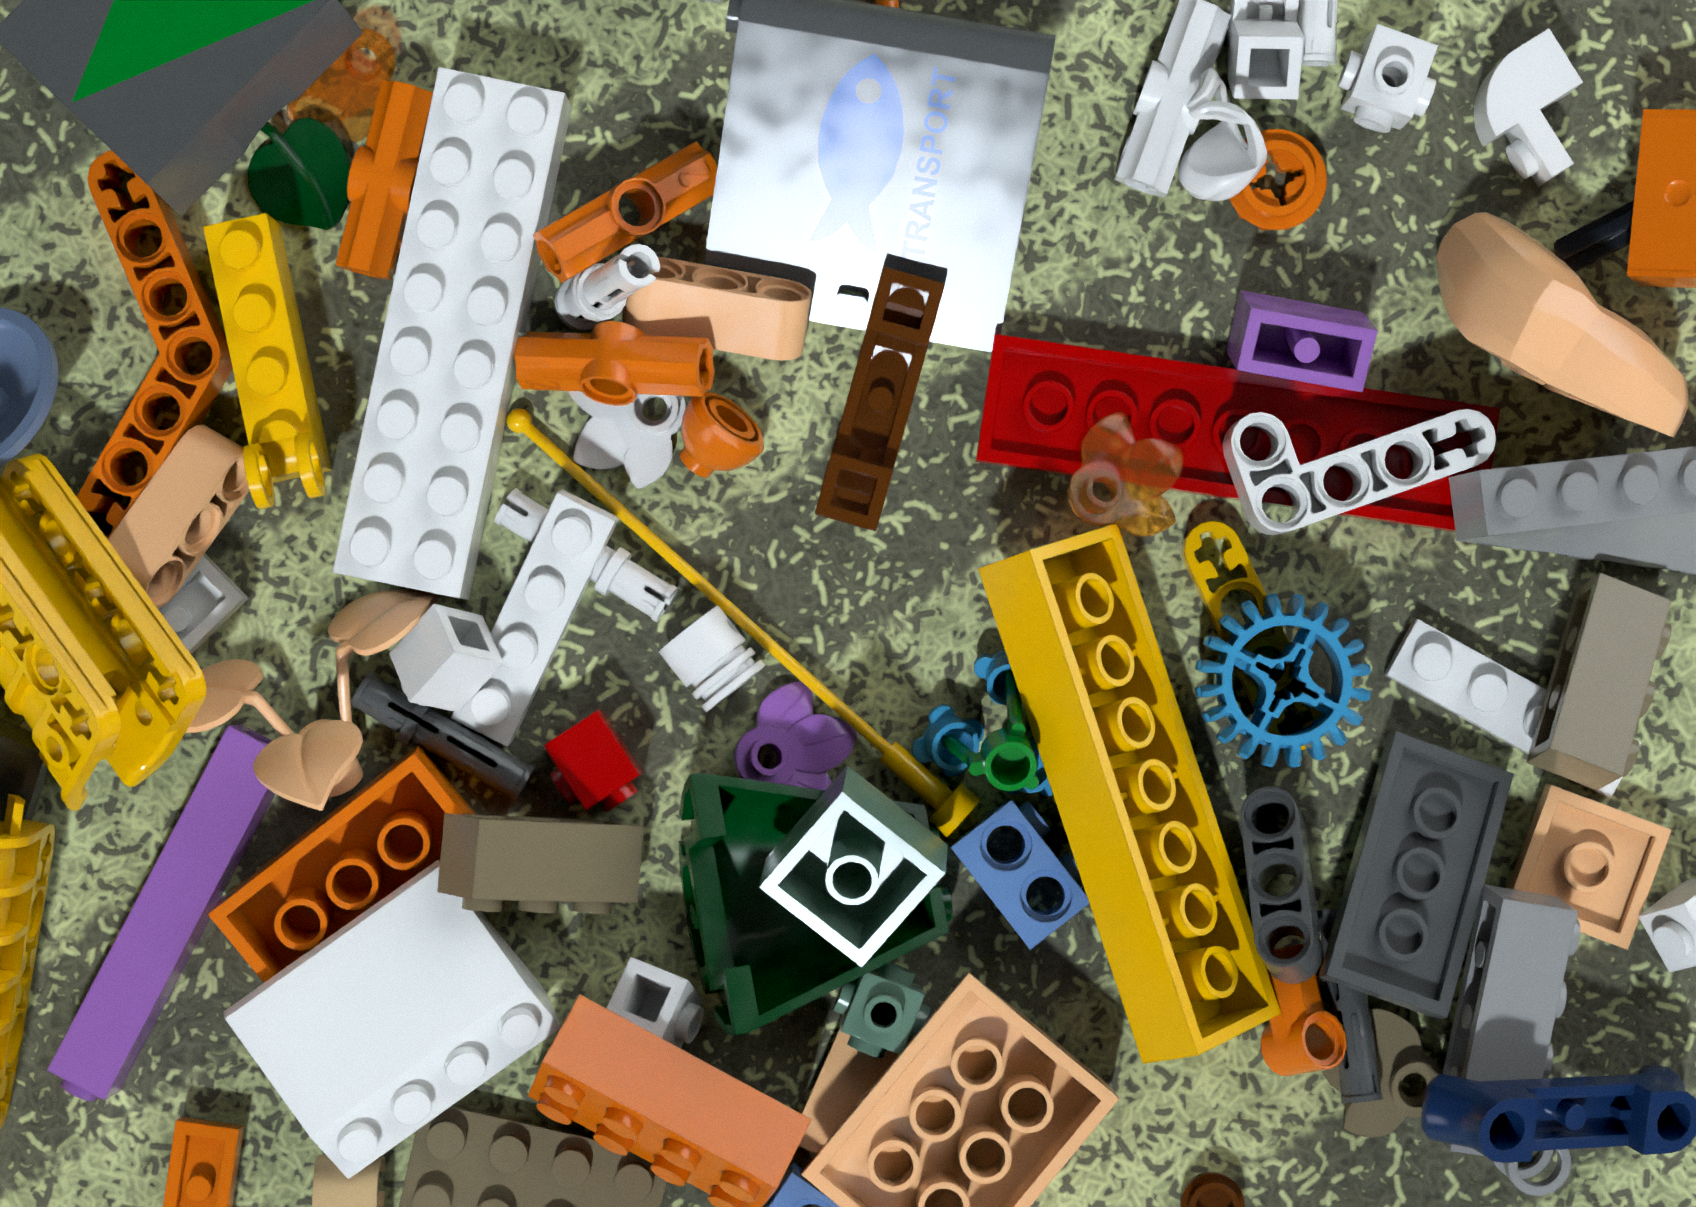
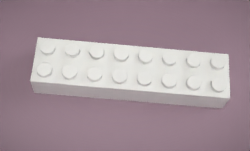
[333,67,572,600]

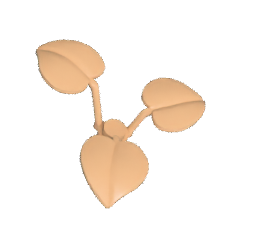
[185,589,438,811]

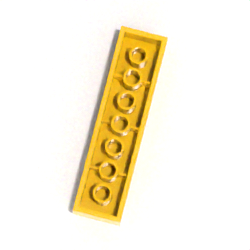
[978,523,1281,1064]

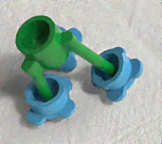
[911,649,1053,796]

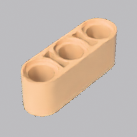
[621,256,812,361]
[108,424,250,608]

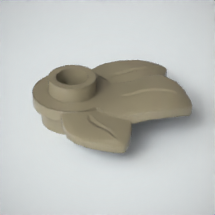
[1321,1008,1443,1138]

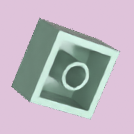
[759,765,948,967]

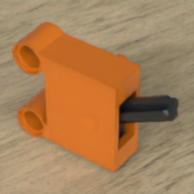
[1553,109,1696,288]

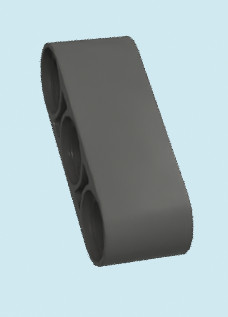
[1240,786,1322,984]

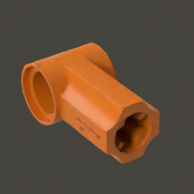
[1261,944,1347,1076]

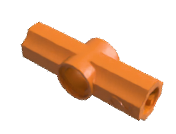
[335,80,433,281]
[533,141,717,283]
[514,321,715,406]

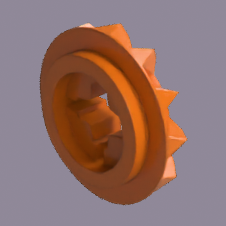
[1229,129,1327,231]

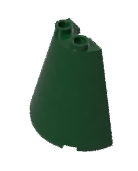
[678,773,953,1035]

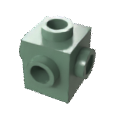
[833,962,931,1058]

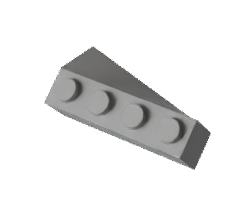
[1449,446,1696,575]

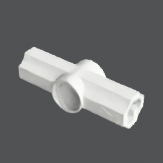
[1114,0,1231,198]

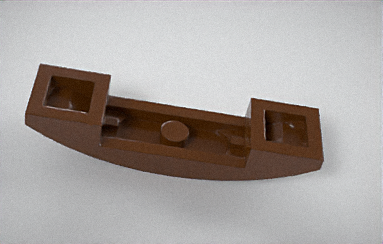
[815,266,945,531]

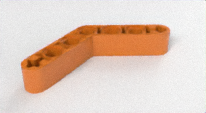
[76,151,232,539]

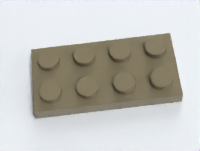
[399,1104,667,1207]

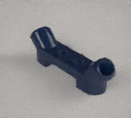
[1421,1064,1696,1163]

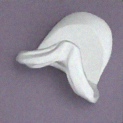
[1178,68,1267,201]

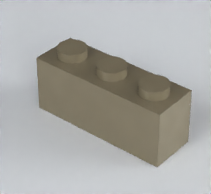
[1526,573,1672,790]
[437,813,644,914]

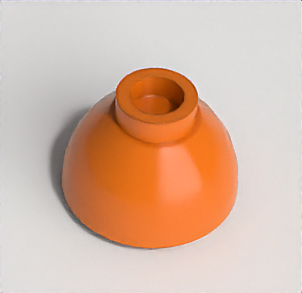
[679,392,764,478]

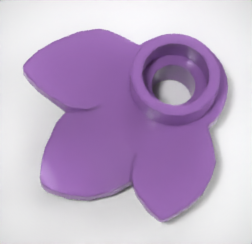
[734,681,857,790]

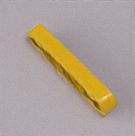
[1181,521,1321,750]

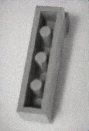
[1442,884,1580,1196]

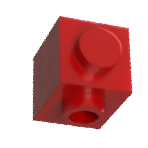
[543,709,644,812]

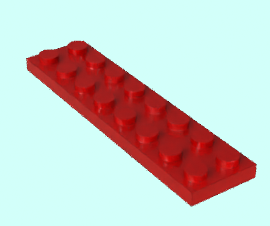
[975,334,1500,532]

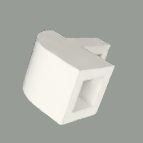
[1226,0,1304,100]
[1474,28,1583,187]

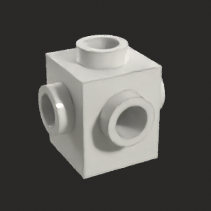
[1337,24,1438,133]

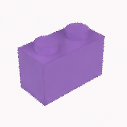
[1226,290,1378,392]

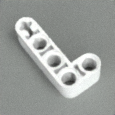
[1222,409,1496,535]

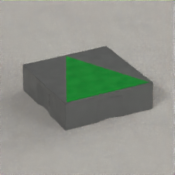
[0,0,363,216]

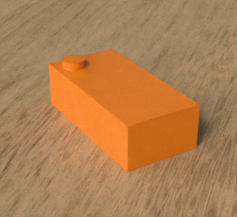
[208,745,476,983]

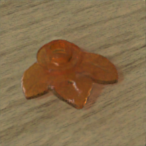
[286,28,396,143]
[1067,412,1184,537]

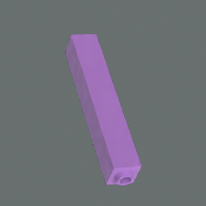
[47,724,275,1102]

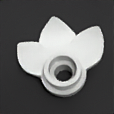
[569,391,686,489]

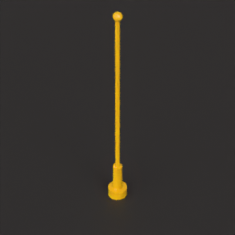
[506,408,981,837]

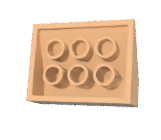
[801,972,1119,1207]

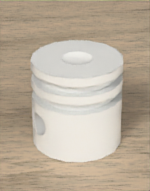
[659,605,766,712]

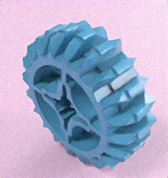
[1195,594,1371,768]

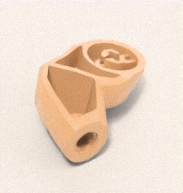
[1436,212,1689,438]

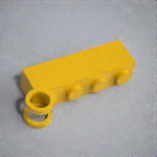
[203,213,332,509]

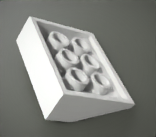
[223,859,561,1179]

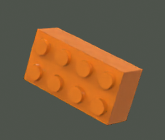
[528,994,812,1207]

